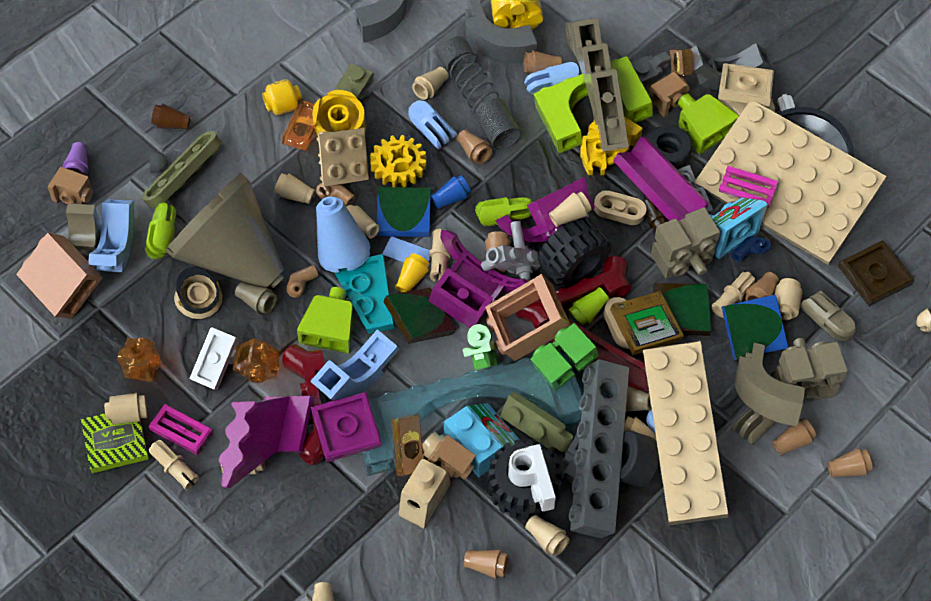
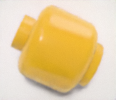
[262,79,302,116]

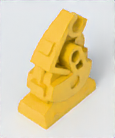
[580,116,643,175]

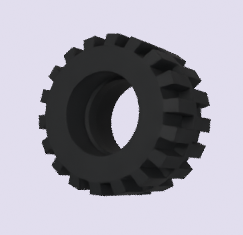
[538,217,612,288]
[488,439,562,520]

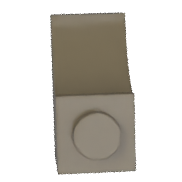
[66,204,102,261]

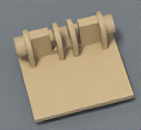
[317,128,369,187]

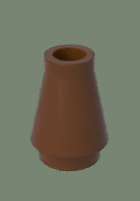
[151,103,191,130]

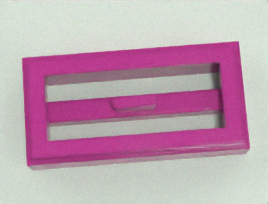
[719,166,778,208]
[149,404,213,456]

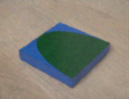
[377,187,430,237]
[722,294,788,360]

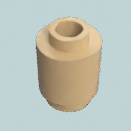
[774,278,803,320]
[104,393,147,425]

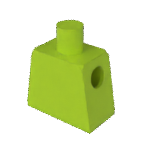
[678,93,739,155]
[297,287,353,354]

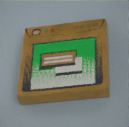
[610,291,684,355]

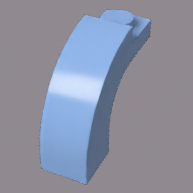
[89,199,135,272]
[311,330,399,401]

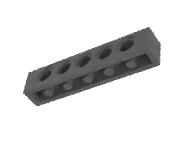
[569,359,629,538]

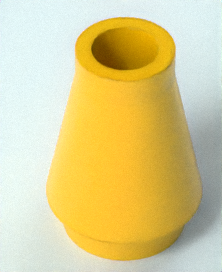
[395,253,429,293]

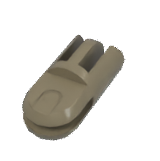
[800,291,856,342]
[731,408,776,445]

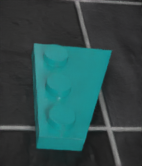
[334,254,395,334]

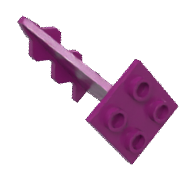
[219,396,313,488]

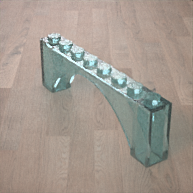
[361,352,582,476]

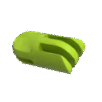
[475,197,533,226]
[145,202,176,259]

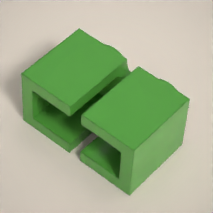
[531,323,599,392]

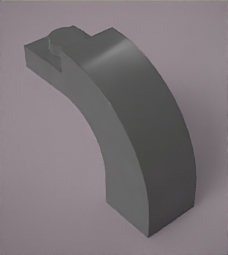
[355,0,407,43]
[465,0,537,63]
[688,43,776,90]

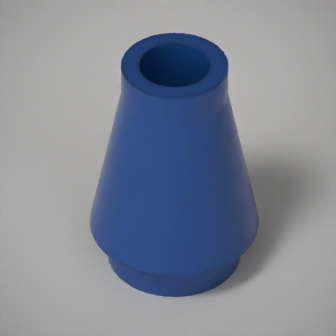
[431,175,471,209]

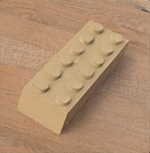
[643,341,728,525]

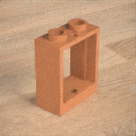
[485,274,571,361]

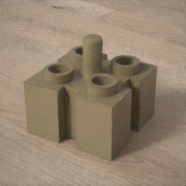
[651,207,720,279]
[773,338,847,402]

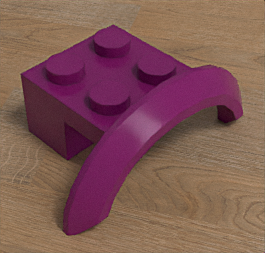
[495,177,595,243]
[429,230,528,328]

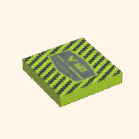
[81,413,149,473]

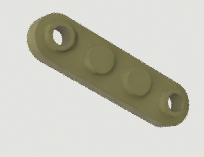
[142,131,221,208]

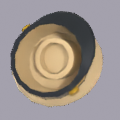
[174,267,223,319]

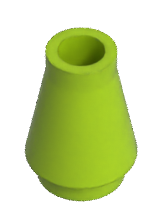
[568,287,610,326]

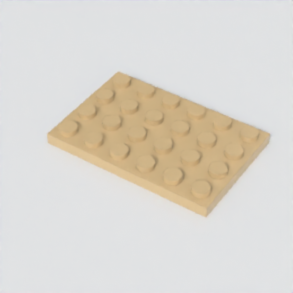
[694,102,887,265]

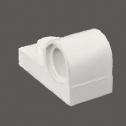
[190,327,242,390]
[508,444,556,512]

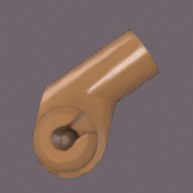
[316,183,356,206]
[286,265,318,298]

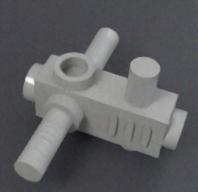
[481,221,541,282]

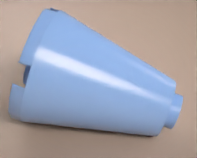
[316,196,370,272]

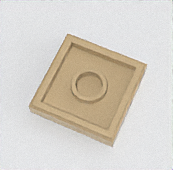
[718,63,774,106]

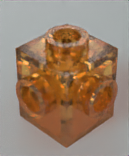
[117,337,161,382]
[233,338,280,383]

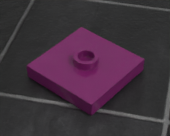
[311,392,382,463]

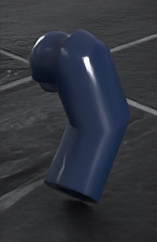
[731,236,771,262]

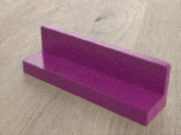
[613,137,709,221]

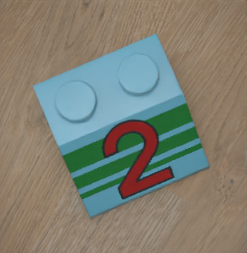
[710,197,768,259]
[444,403,522,477]

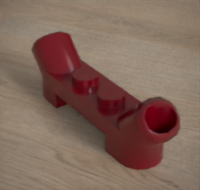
[515,255,632,329]
[282,344,325,466]

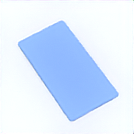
[382,237,430,262]

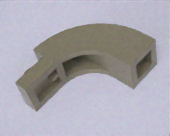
[735,343,805,427]

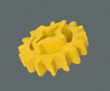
[370,135,426,187]

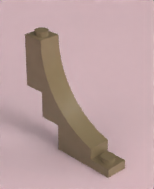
[564,18,629,152]

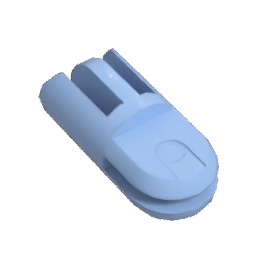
[525,62,579,94]
[408,101,457,150]

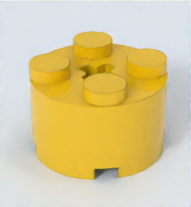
[491,0,543,30]
[312,90,366,136]

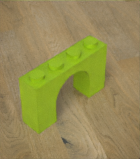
[533,56,653,154]

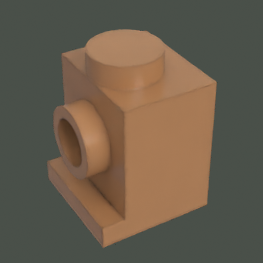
[649,72,689,117]
[48,167,93,204]
[427,435,476,480]

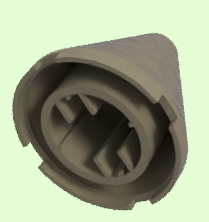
[165,173,284,288]

